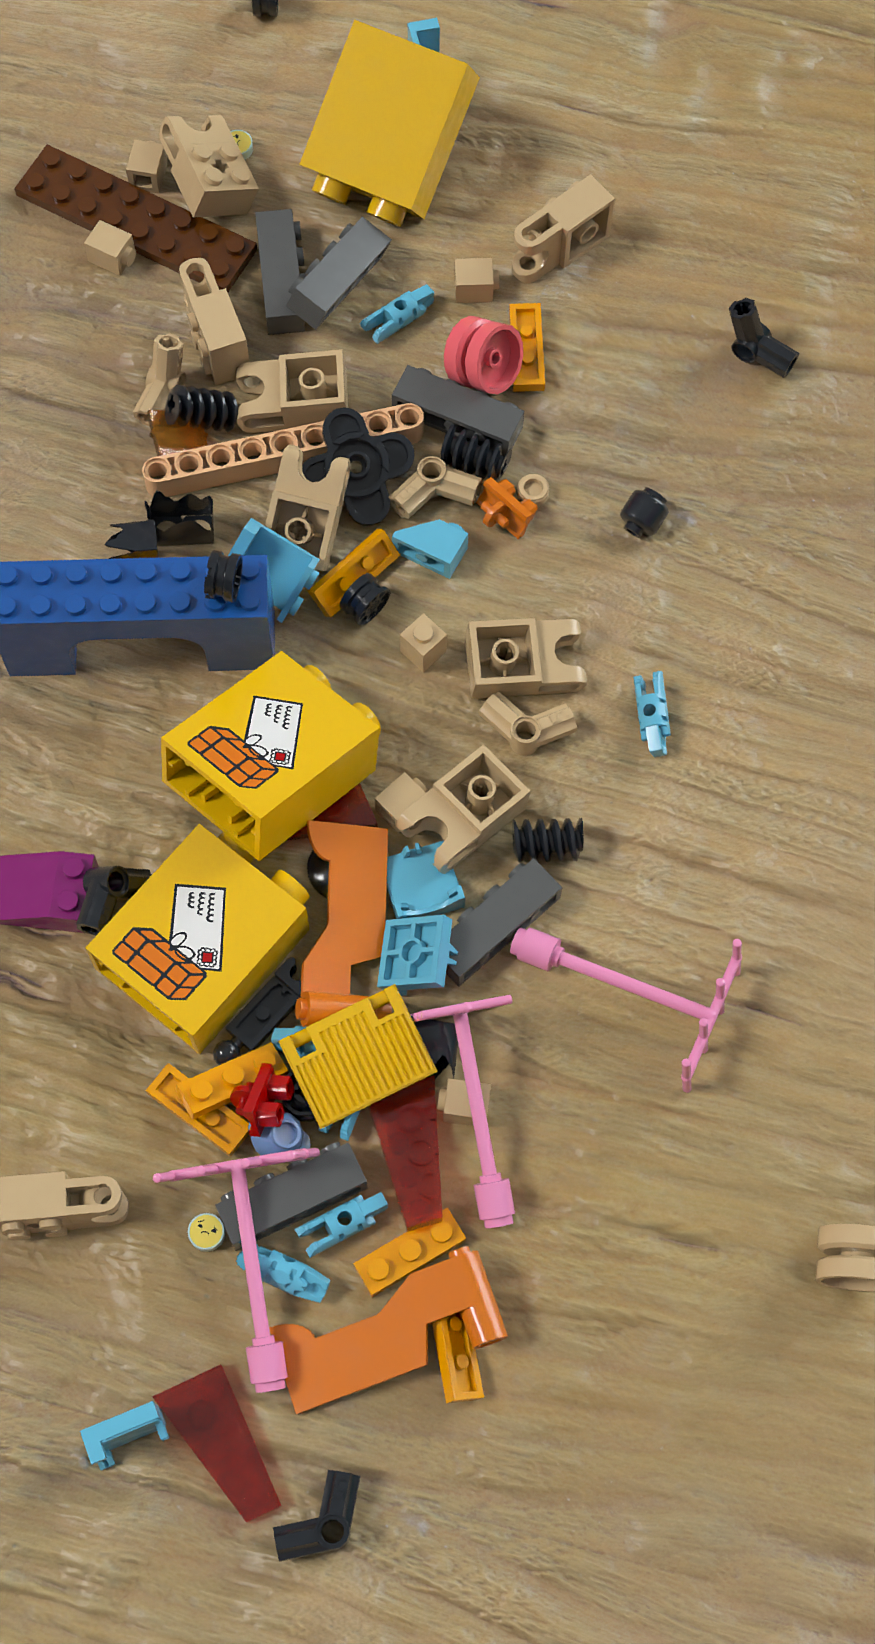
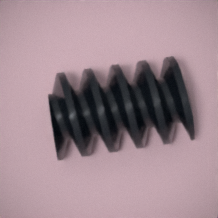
[165,384,238,432]
[440,424,512,482]
[512,818,584,863]

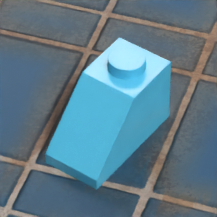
[392,519,468,579]

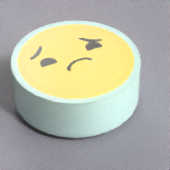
[231,130,253,160]
[188,1213,225,1252]

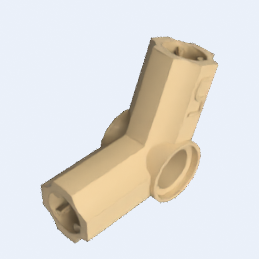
[133,333,186,428]
[388,456,482,519]
[479,692,577,756]

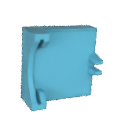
[387,841,465,919]
[377,914,458,996]
[80,1401,169,1471]

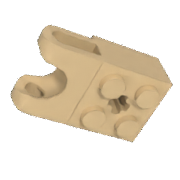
[159,115,259,217]
[512,174,615,284]
[179,258,249,386]
[236,349,348,433]
[265,444,351,571]
[465,618,587,699]
[396,744,531,874]
[0,1171,129,1240]

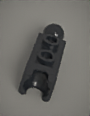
[213,957,301,1065]

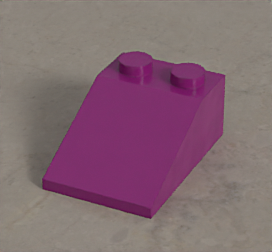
[0,851,99,933]

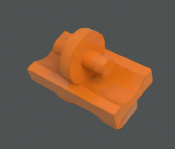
[476,477,538,539]

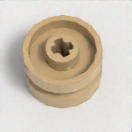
[815,1224,875,1292]

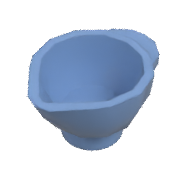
[248,1111,311,1155]

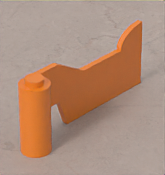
[295,820,392,1027]
[269,1246,508,1414]

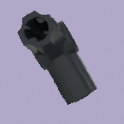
[729,298,799,378]
[76,866,152,936]
[273,1470,361,1562]

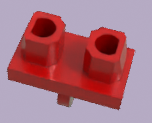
[230,1063,294,1137]

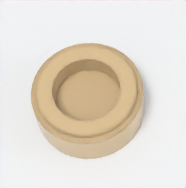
[517,474,549,507]

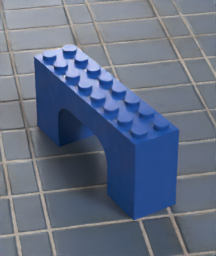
[0,555,275,676]

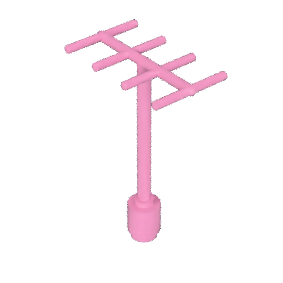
[510,927,742,1093]
[410,995,515,1228]
[153,1148,320,1393]

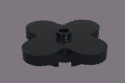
[302,407,415,526]

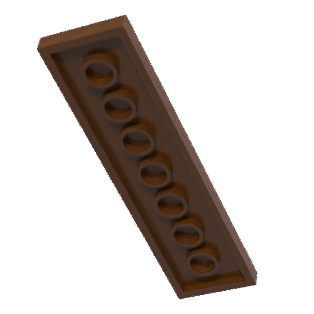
[14,144,257,293]

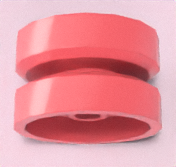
[444,316,523,395]

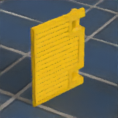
[278,984,438,1129]

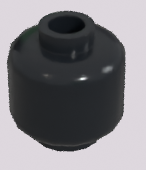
[620,487,669,538]

